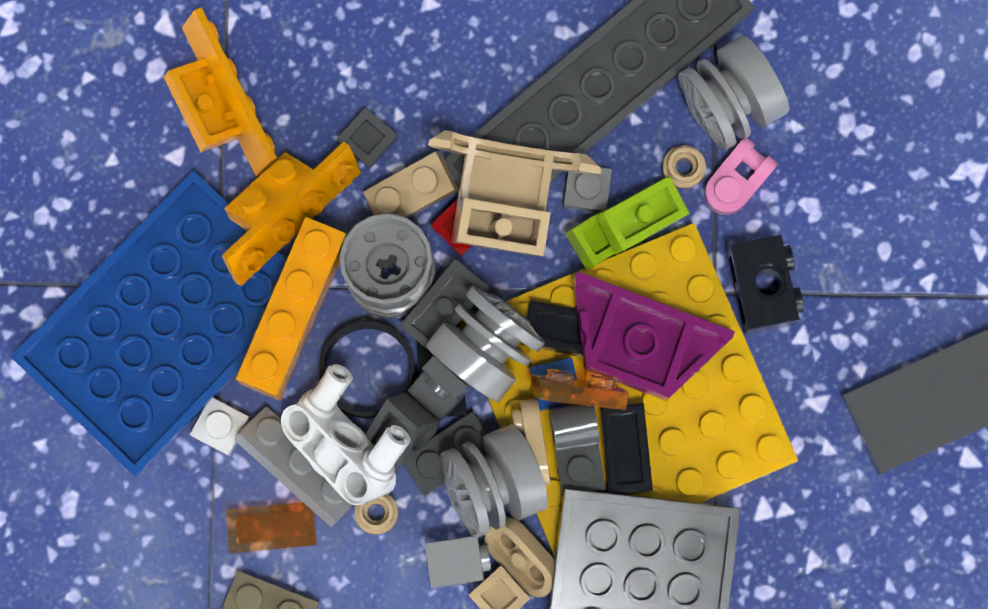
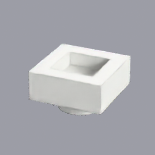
[190,398,250,456]

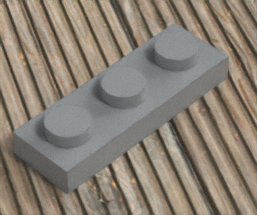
[234,406,353,528]

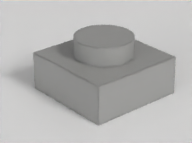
[563,167,612,213]

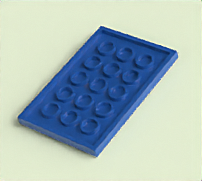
[11,170,287,478]

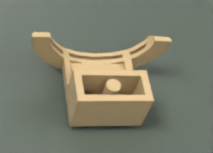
[428,130,601,256]

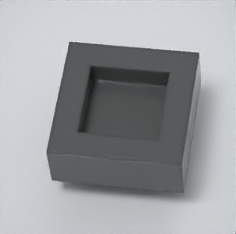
[337,108,398,170]

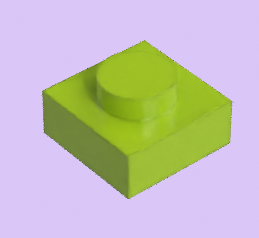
[564,210,615,270]

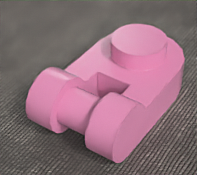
[704,138,779,215]

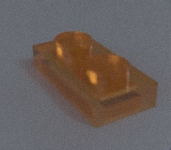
[529,369,629,410]
[225,502,318,554]

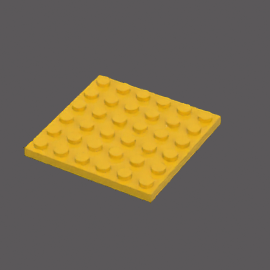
[457,223,798,558]

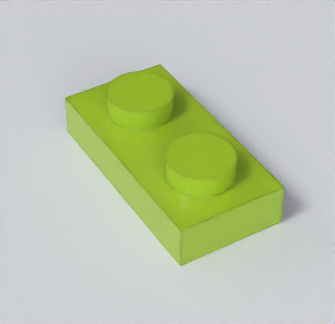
[596,176,690,254]

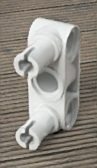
[281,364,411,506]

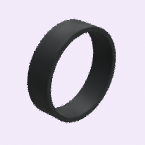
[319,321,416,419]

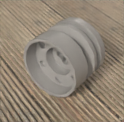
[678,35,790,151]
[340,214,437,319]
[426,285,545,402]
[440,424,548,538]

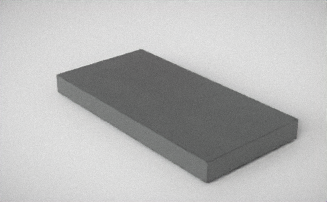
[841,329,988,475]

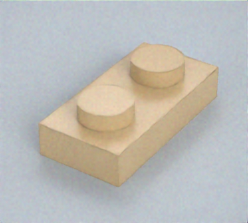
[363,151,459,219]

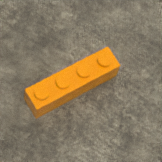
[236,217,347,401]

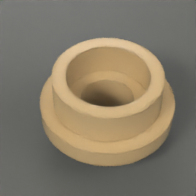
[663,145,706,189]
[354,494,398,535]

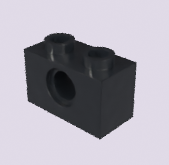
[726,235,804,335]

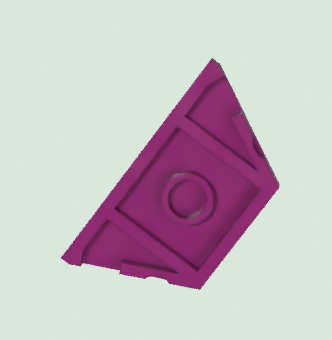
[573,272,735,401]

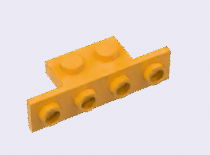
[164,8,277,177]
[222,142,361,286]

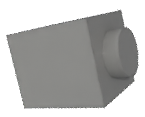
[425,536,491,589]

